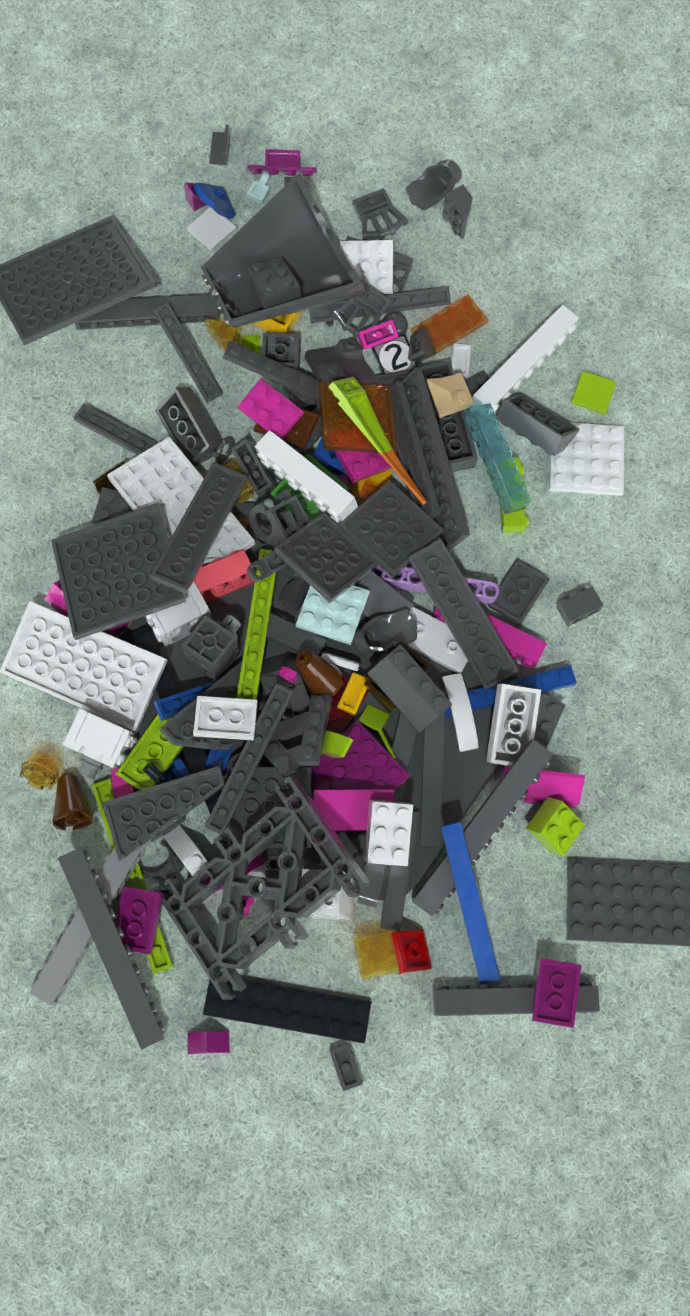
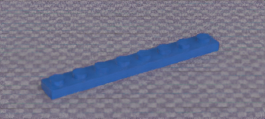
[445,665,577,718]

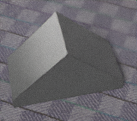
[408,328,436,362]

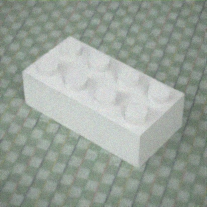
[486,684,541,766]

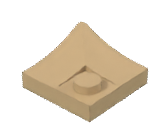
[426,373,474,418]

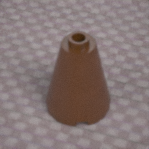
[296,650,344,697]
[52,773,93,830]

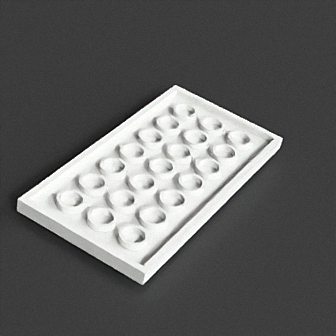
[0,601,168,732]

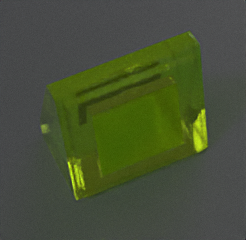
[241,335,260,354]

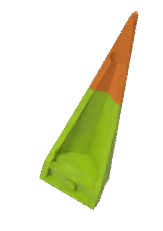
[329,377,427,505]

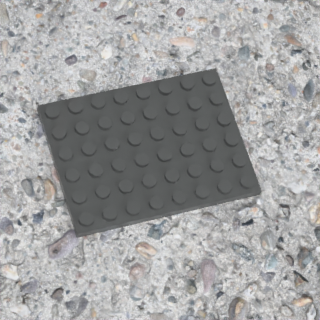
[0,215,156,346]

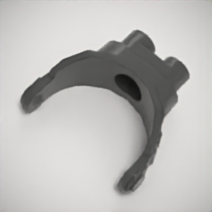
[142,841,184,880]

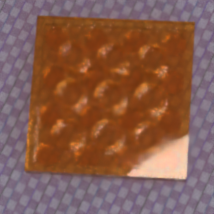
[318,381,397,453]

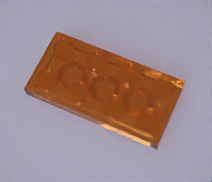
[410,294,489,358]

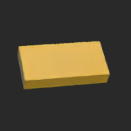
[337,672,368,715]

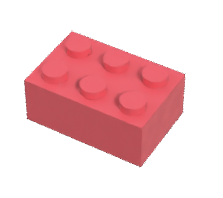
[194,550,255,603]

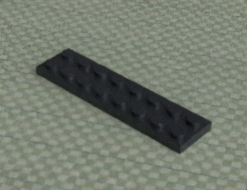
[203,975,372,1044]

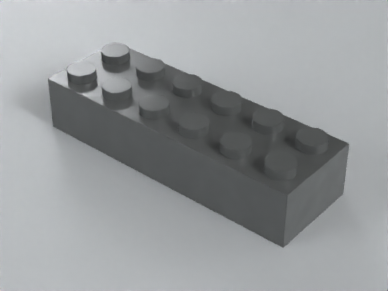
[417,361,478,472]

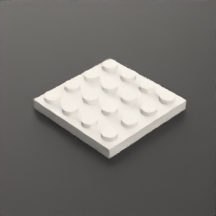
[549,423,624,495]

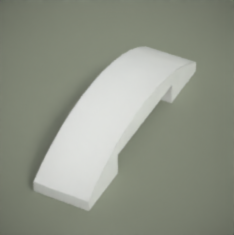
[442,673,479,752]

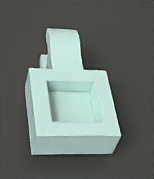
[246,173,271,204]

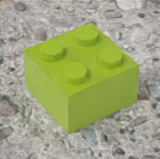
[526,797,585,857]

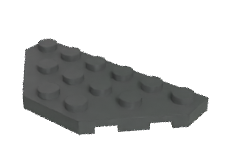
[159,661,257,751]

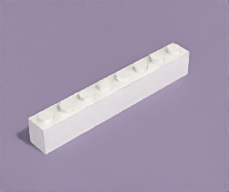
[472,305,579,417]

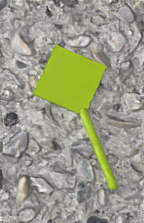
[359,704,396,759]

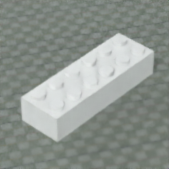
[255,430,358,524]

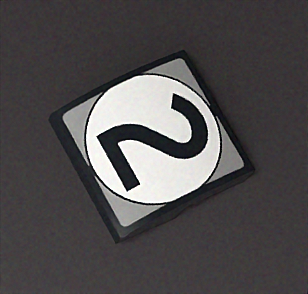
[371,334,418,374]

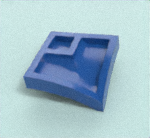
[193,183,236,219]

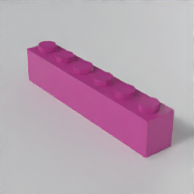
[433,608,547,668]

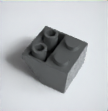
[442,184,473,239]

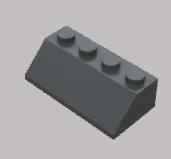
[155,387,222,466]
[496,393,580,456]
[367,644,452,733]

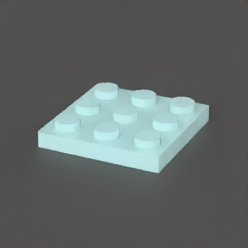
[296,585,370,645]

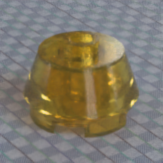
[20,752,59,790]

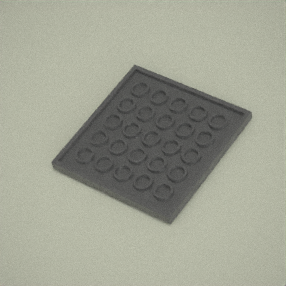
[51,503,186,640]

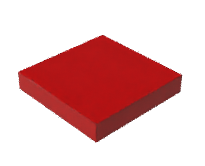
[391,929,432,974]

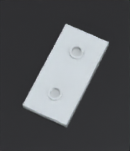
[407,607,468,673]

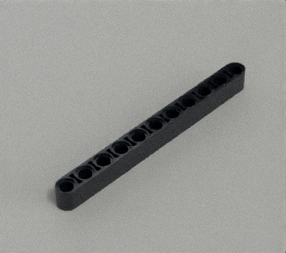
[131,626,222,814]

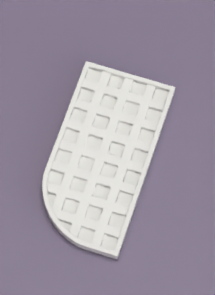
[107,437,255,566]

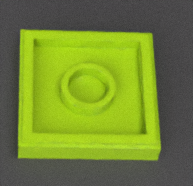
[571,370,617,415]

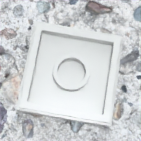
[187,207,237,252]

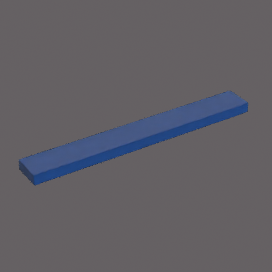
[440,821,500,985]

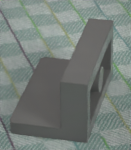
[209,125,230,165]

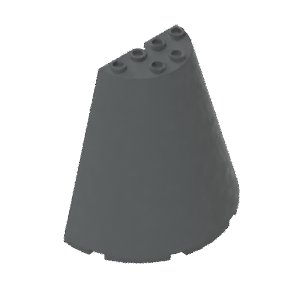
[201,173,367,328]

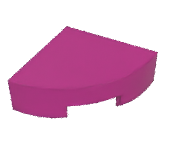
[278,666,297,684]

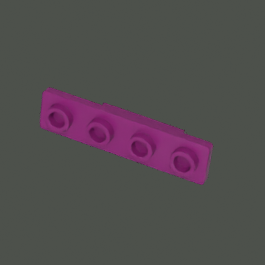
[247,149,317,176]

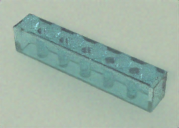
[465,403,531,514]

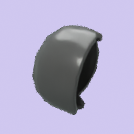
[382,312,408,336]

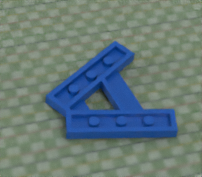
[154,680,234,773]

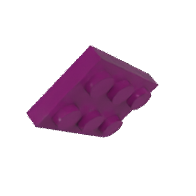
[115,886,163,954]
[531,958,582,1028]

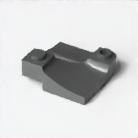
[304,339,376,389]

